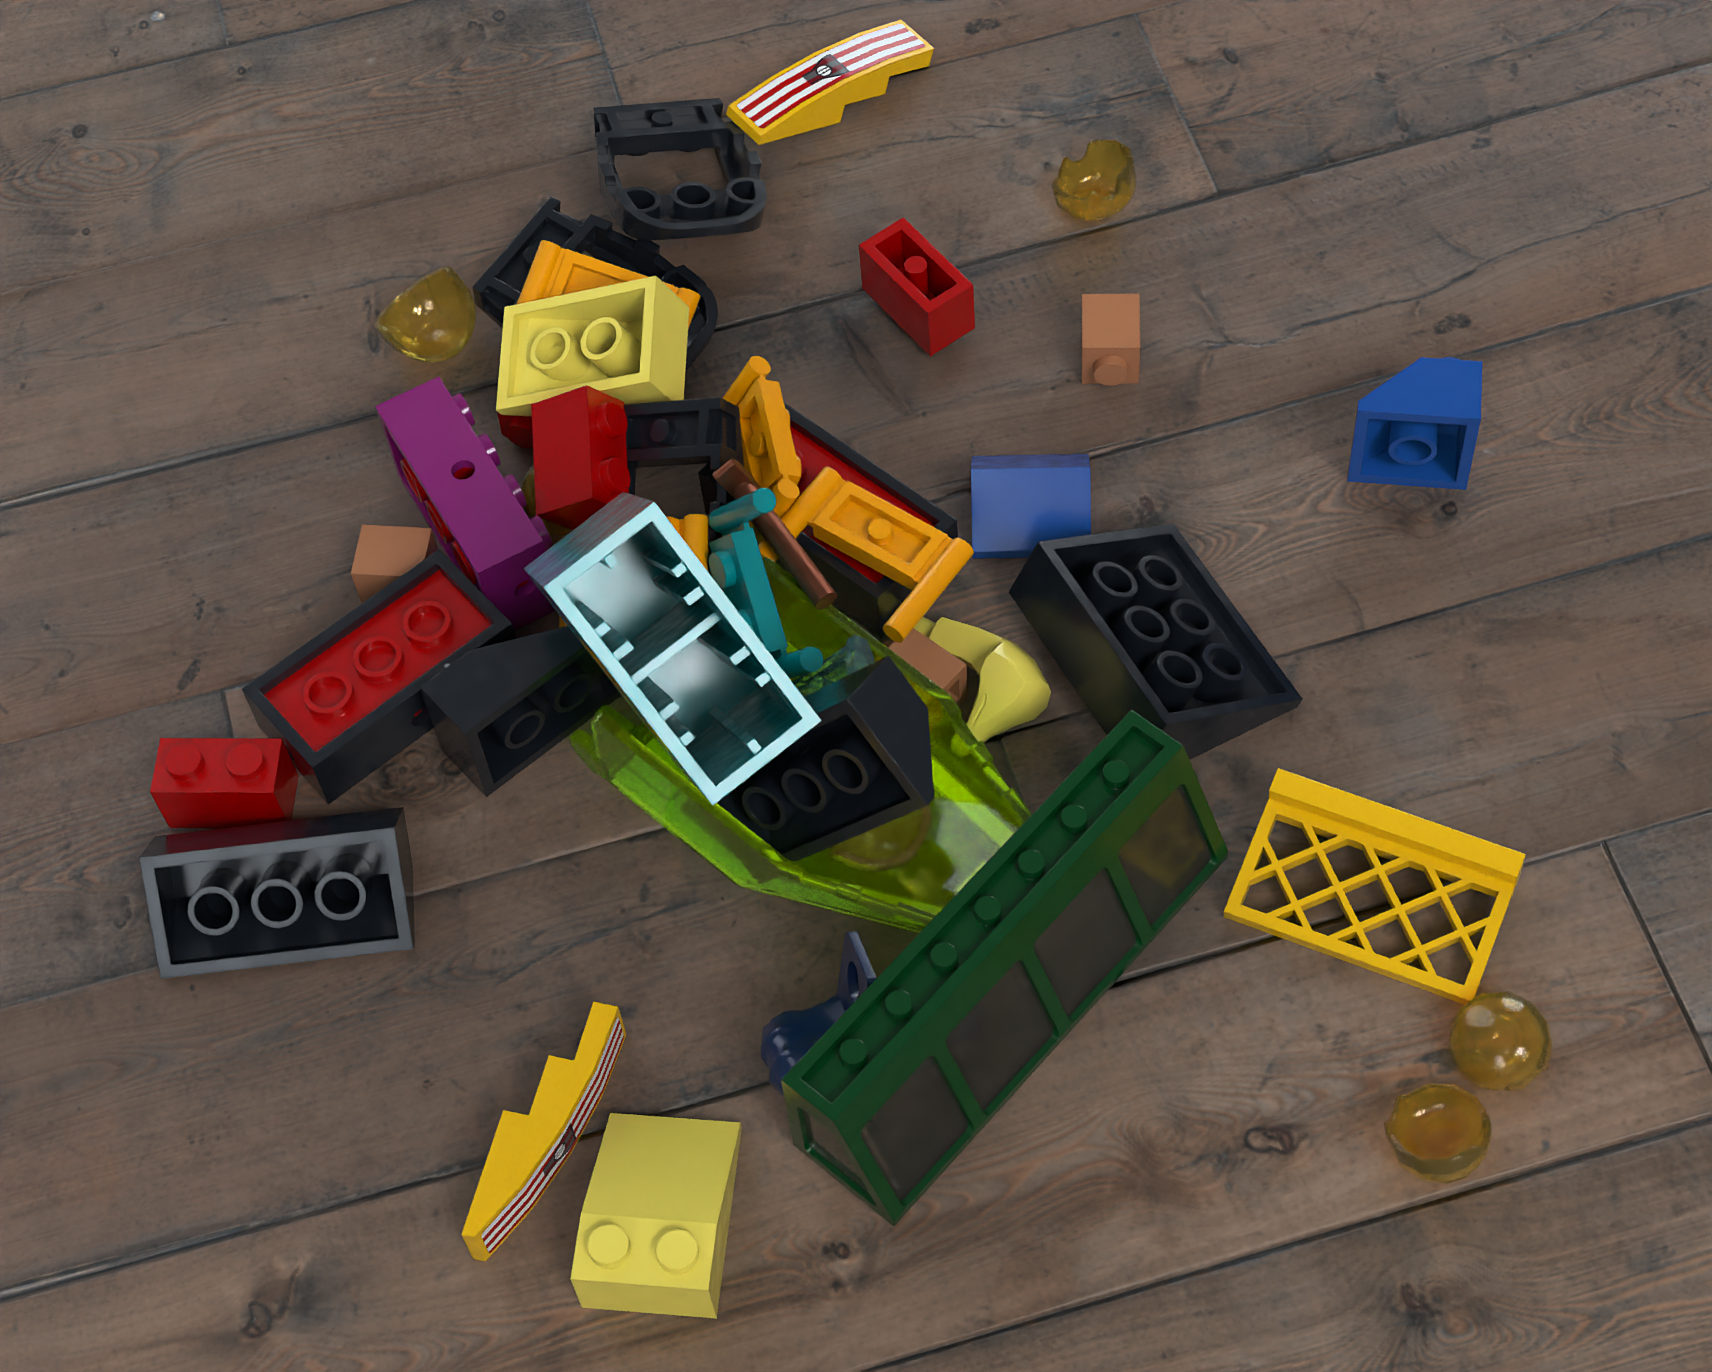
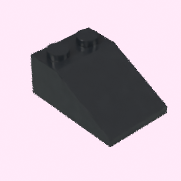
[420,626,622,797]

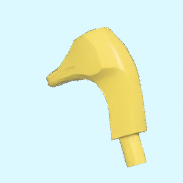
[914,616,1051,754]

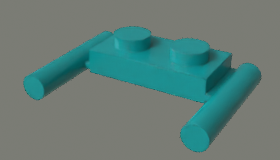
[709,488,823,679]

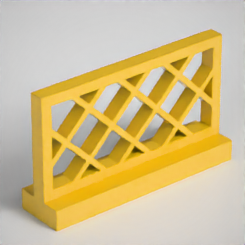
[1224,768,1526,1007]

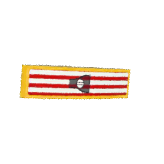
[726,20,934,145]
[461,1001,627,1262]

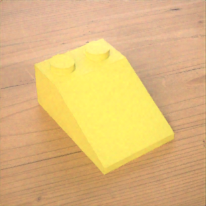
[496,276,689,416]
[570,1113,742,1319]

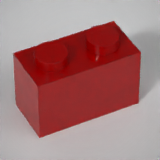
[859,217,975,357]
[531,385,631,530]
[150,738,299,828]

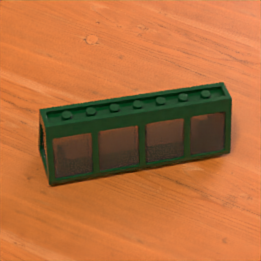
[781,709,1228,1226]

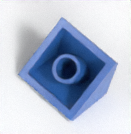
[971,454,1091,559]

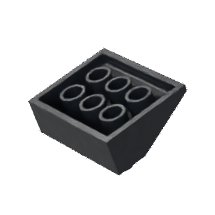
[1009,524,1303,760]

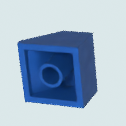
[1347,357,1482,490]

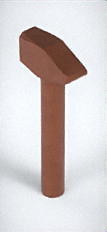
[712,459,837,610]

